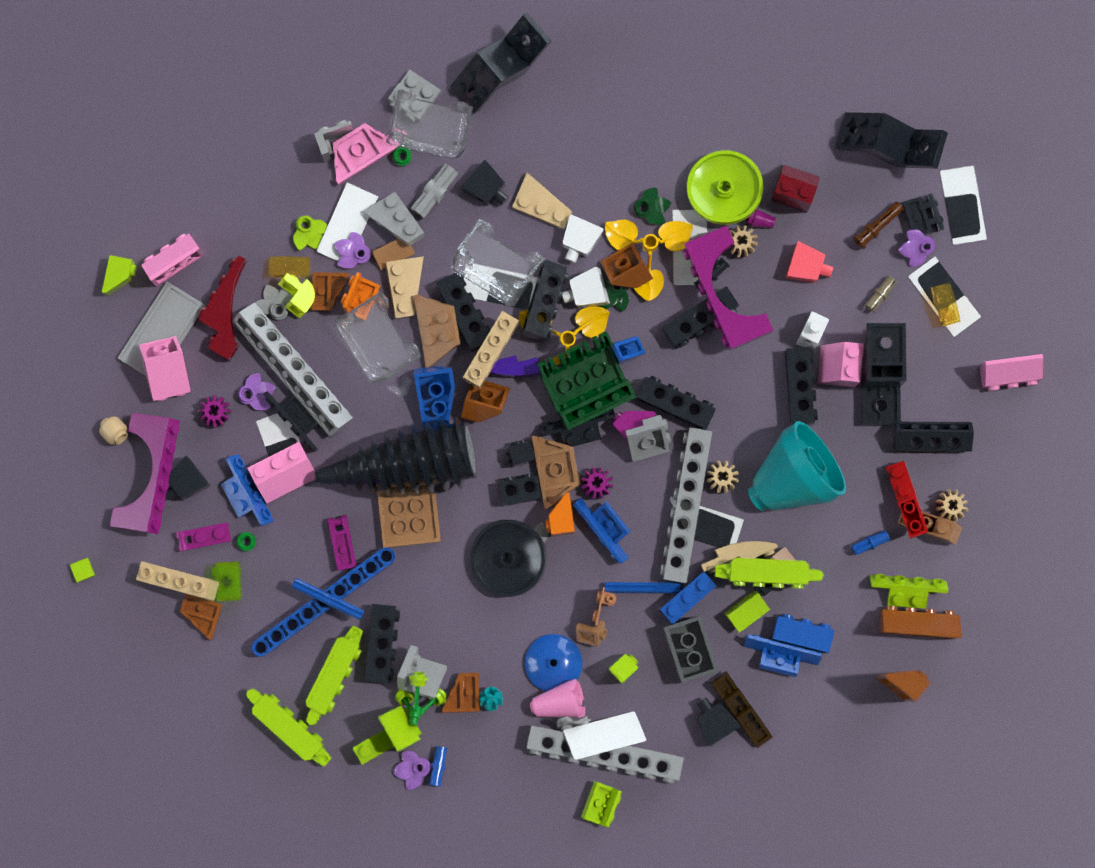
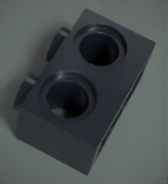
[500,473,542,506]

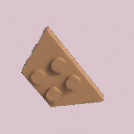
[414,295,460,367]
[532,436,580,509]

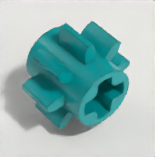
[479,687,503,711]

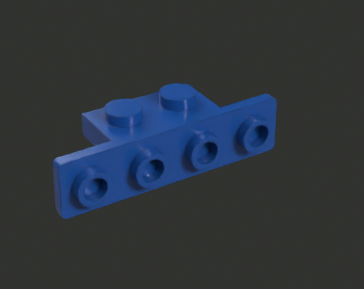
[221,454,274,526]
[573,498,631,564]
[744,635,822,677]

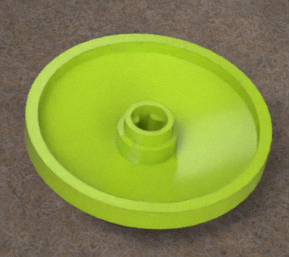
[687,150,763,225]

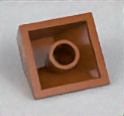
[600,242,653,288]
[461,381,510,423]

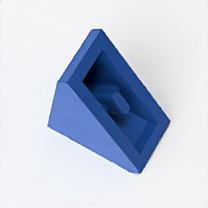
[611,336,646,365]

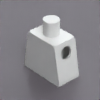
[562,214,604,263]
[562,267,610,308]
[796,311,829,352]

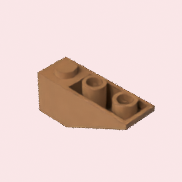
[897,512,963,545]

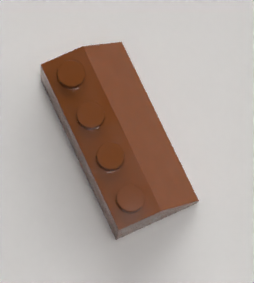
[879,606,962,639]
[875,670,930,702]

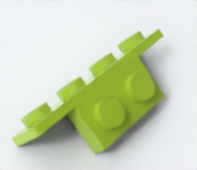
[870,574,948,609]

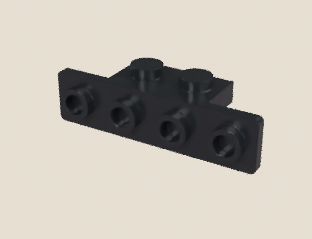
[264,391,319,452]
[539,409,616,447]

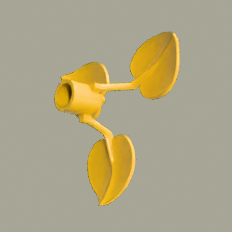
[605,220,693,301]
[519,306,610,365]

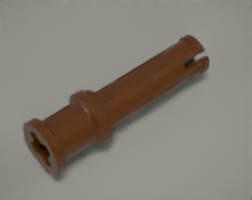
[852,201,904,249]

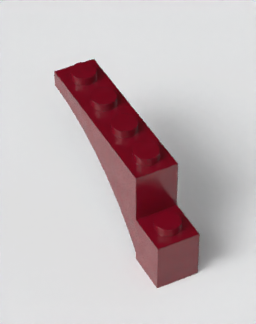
[199,255,247,362]

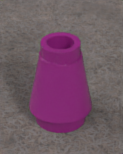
[746,209,775,228]

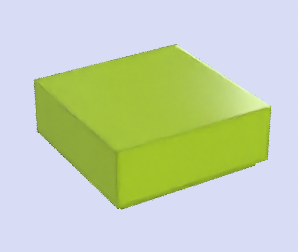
[70,558,96,583]

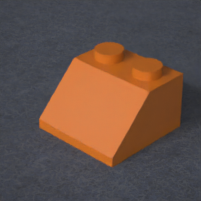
[546,493,575,537]

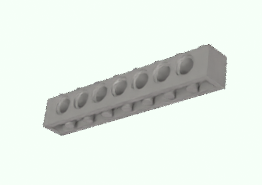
[232,302,353,438]
[660,428,712,584]
[527,725,684,783]

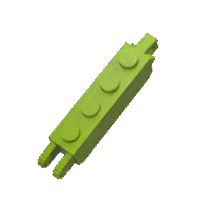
[715,558,824,589]
[306,626,363,725]
[246,688,332,767]

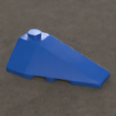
[414,366,455,430]

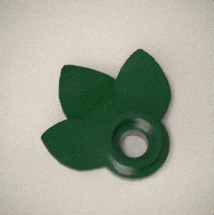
[634,187,671,225]
[600,279,630,312]

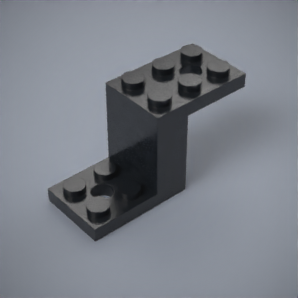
[450,12,552,114]
[835,112,948,169]
[861,323,907,425]

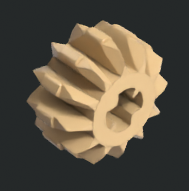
[730,225,758,258]
[706,461,739,493]
[935,489,968,522]

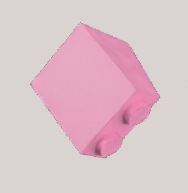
[139,336,191,401]
[817,342,864,388]

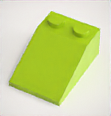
[379,706,422,752]

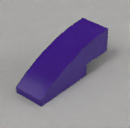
[489,355,539,378]

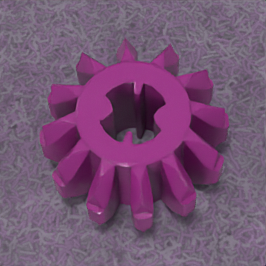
[198,395,232,428]
[581,467,613,499]

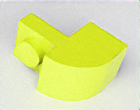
[278,273,315,318]

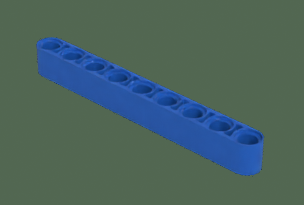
[252,547,396,657]

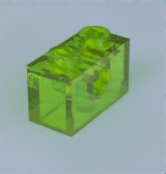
[212,561,242,602]

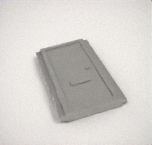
[118,281,206,376]

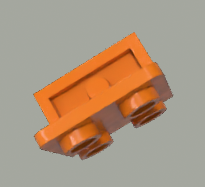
[341,272,381,321]

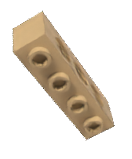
[463,311,519,389]
[136,561,219,601]

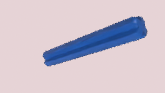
[292,578,364,620]
[604,582,681,593]

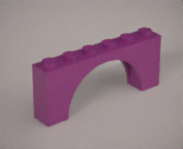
[682,225,774,351]
[110,413,180,534]

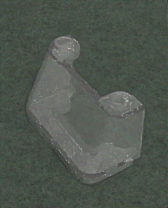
[386,89,473,159]
[451,219,544,306]
[334,291,421,384]

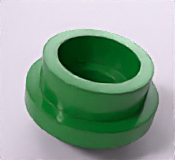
[393,147,412,166]
[237,532,256,551]

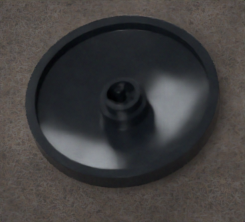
[470,519,547,597]

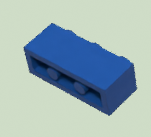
[659,572,716,624]
[771,614,835,653]

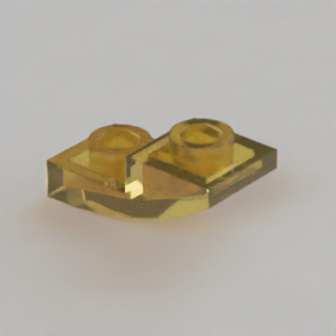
[269,256,310,278]
[931,283,961,327]

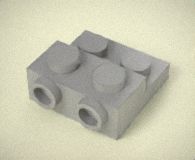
[388,69,441,122]
[625,415,671,462]

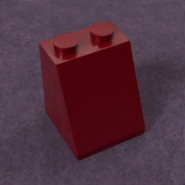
[771,165,819,213]

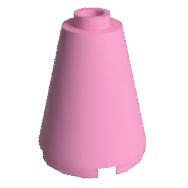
[530,679,585,718]

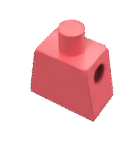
[786,241,833,283]

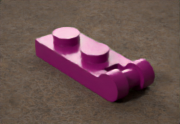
[328,514,357,571]
[175,522,232,552]

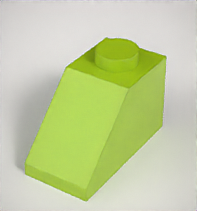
[102,255,137,296]
[608,653,639,683]
[353,730,394,765]

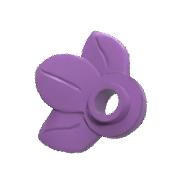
[898,229,936,267]
[334,232,371,269]
[238,373,276,411]
[393,751,431,790]

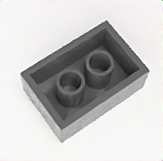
[663,616,719,683]

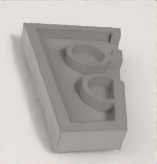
[363,192,425,246]

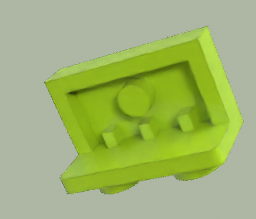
[581,781,622,828]

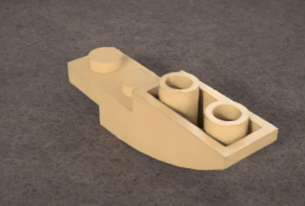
[700,541,778,574]

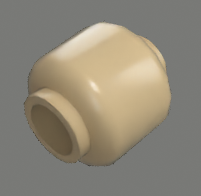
[99,416,128,445]

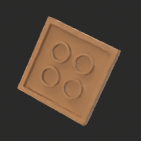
[377,485,441,548]

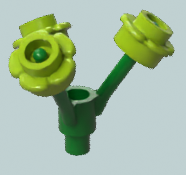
[395,671,446,727]

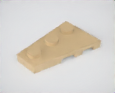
[512,173,572,230]
[385,256,424,319]

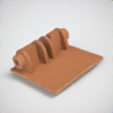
[592,587,617,627]

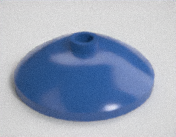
[525,634,582,691]

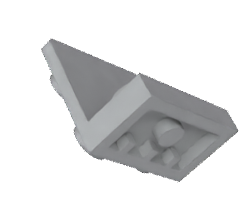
[314,120,353,162]
[397,645,447,699]

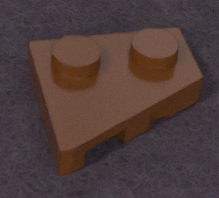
[311,272,350,311]
[180,593,223,640]
[442,673,480,713]

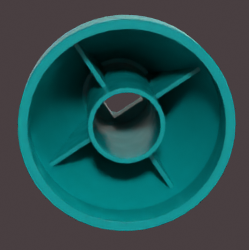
[748,421,846,511]

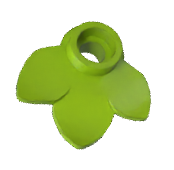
[293,216,328,250]

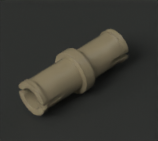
[864,276,897,313]

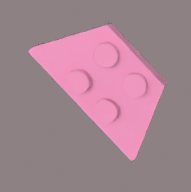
[333,123,400,185]

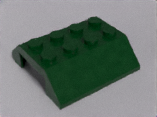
[537,331,636,430]

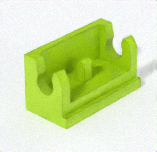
[724,591,770,633]

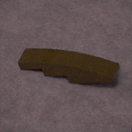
[711,671,773,748]

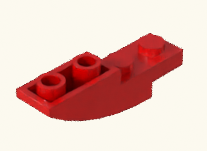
[886,461,928,539]

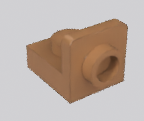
[576,620,607,647]

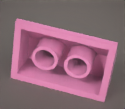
[141,234,204,287]
[979,354,1043,391]
[248,442,315,504]

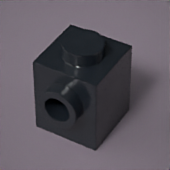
[506,440,536,467]

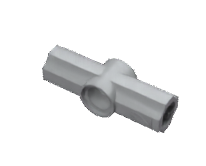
[411,164,458,219]

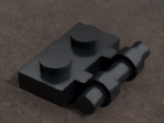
[902,193,944,236]

